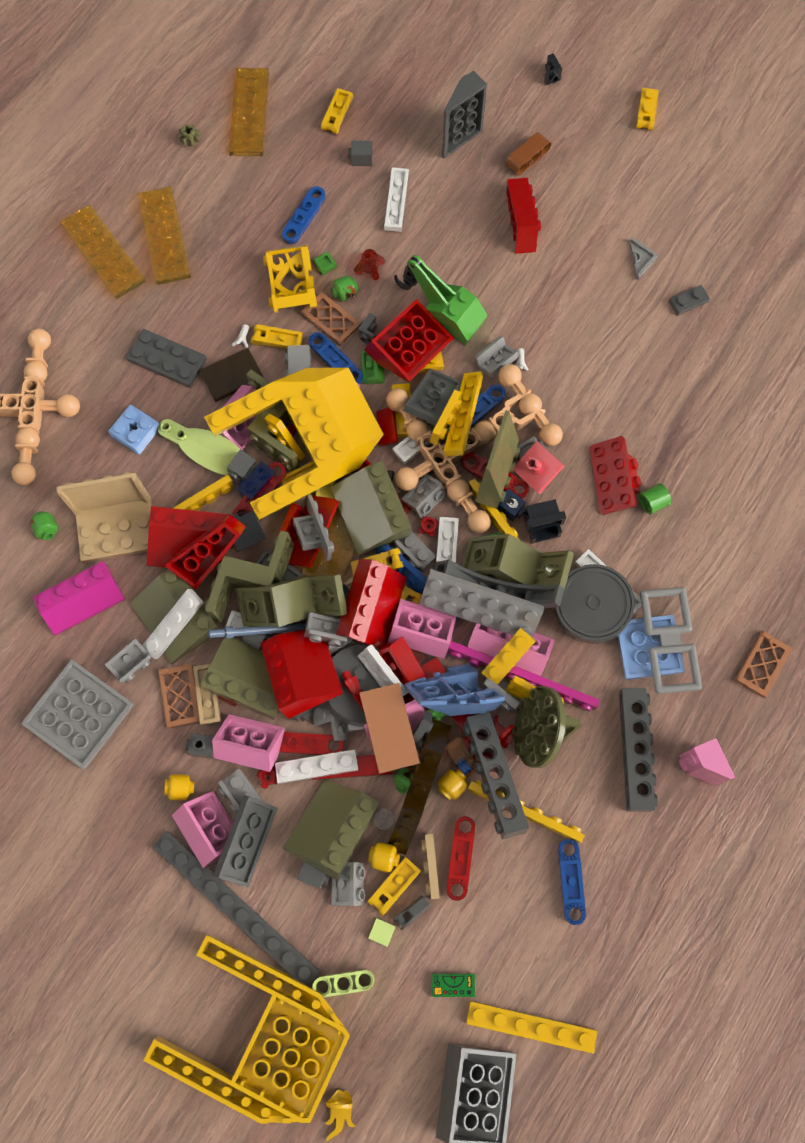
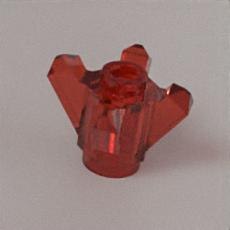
[354,249,385,281]

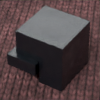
[523,499,566,544]
[231,510,266,552]

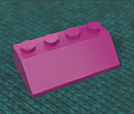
[33,561,125,635]

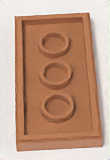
[359,683,420,774]

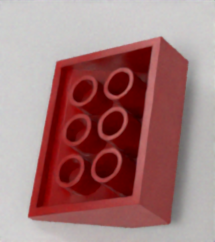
[364,299,454,383]
[147,506,229,573]
[336,559,407,650]
[260,629,343,719]

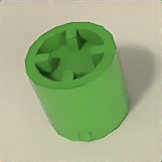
[638,483,671,515]

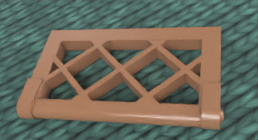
[301,292,361,345]
[735,631,792,698]
[158,664,200,729]

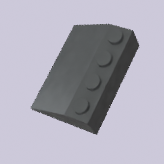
[442,71,487,158]
[436,1043,517,1143]

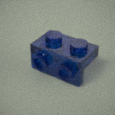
[237,461,275,500]

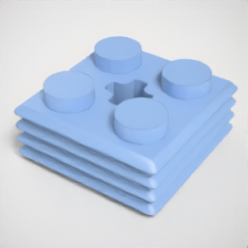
[108,404,159,455]

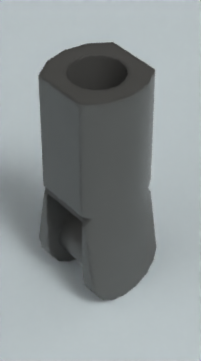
[393,895,431,930]

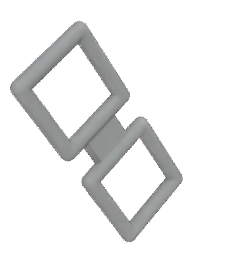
[640,587,702,694]

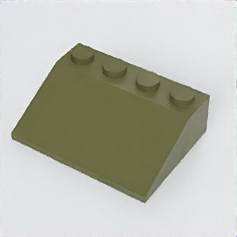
[475,410,520,509]
[330,461,411,555]
[130,569,218,665]
[201,638,278,720]
[283,779,380,880]

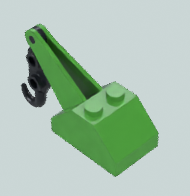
[394,255,488,346]

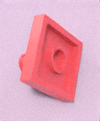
[513,441,565,494]

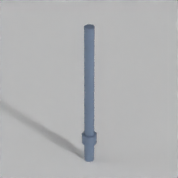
[208,623,307,639]

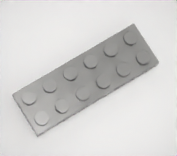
[419,569,544,637]

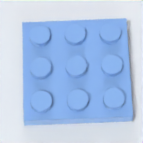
[617,615,685,680]

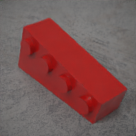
[506,177,541,254]
[165,514,246,589]

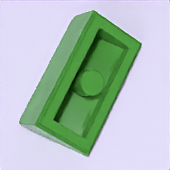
[361,350,385,384]

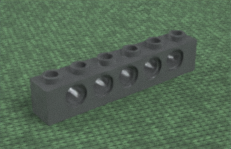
[619,688,658,812]
[463,712,529,840]

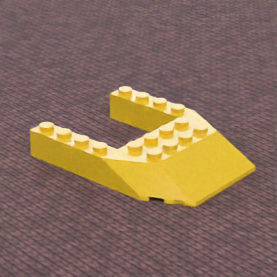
[204,368,383,521]
[143,934,350,1124]

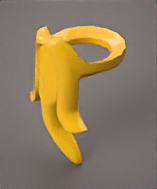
[325,1089,355,1141]

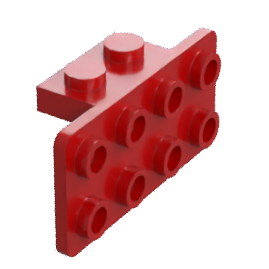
[590,436,641,515]
[278,496,339,568]

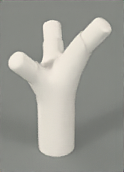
[232,324,249,348]
[515,348,529,371]

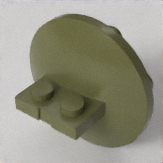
[512,686,582,768]

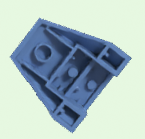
[405,664,505,716]

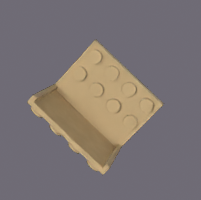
[57,472,152,563]

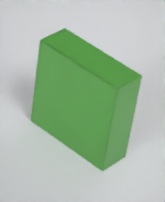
[313,251,337,276]

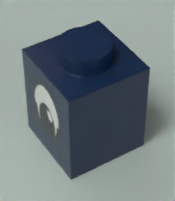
[497,489,526,522]

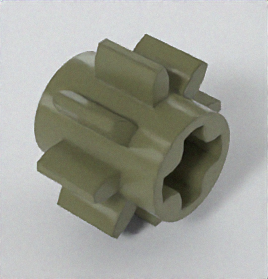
[178,124,200,147]

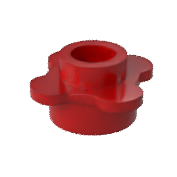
[418,516,439,537]
[257,766,278,789]

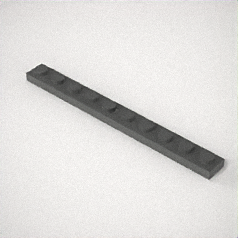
[153,831,320,986]

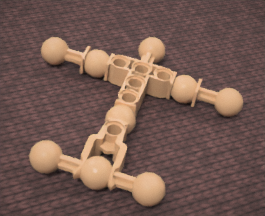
[0,328,80,486]
[386,364,563,533]

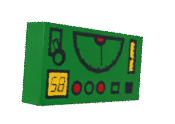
[432,974,475,997]

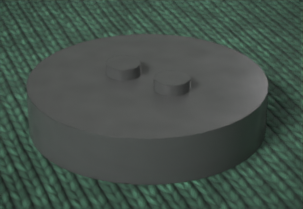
[554,564,635,644]
[324,645,381,727]

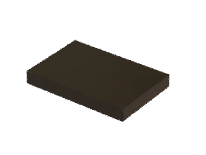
[199,348,264,402]

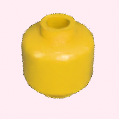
[437,770,467,800]
[164,774,194,801]
[368,842,400,872]

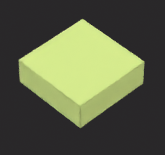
[368,918,396,947]

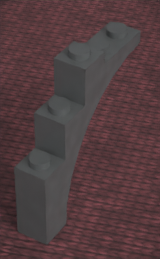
[434,560,564,608]

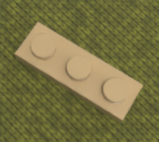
[193,664,221,726]
[421,834,440,899]

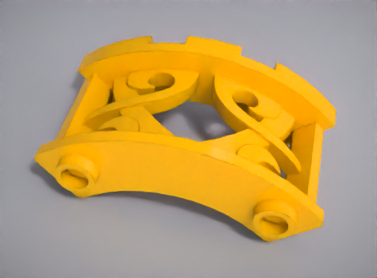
[263,244,317,312]

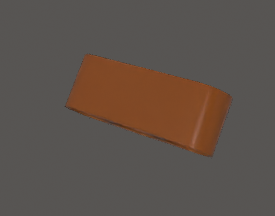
[505,132,551,176]

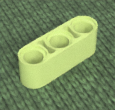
[312,969,375,997]

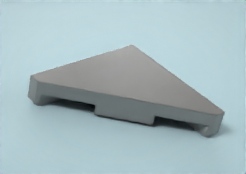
[630,237,658,280]

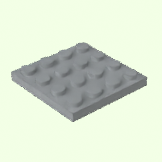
[21,659,135,770]

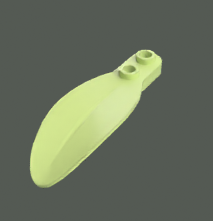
[158,419,256,480]

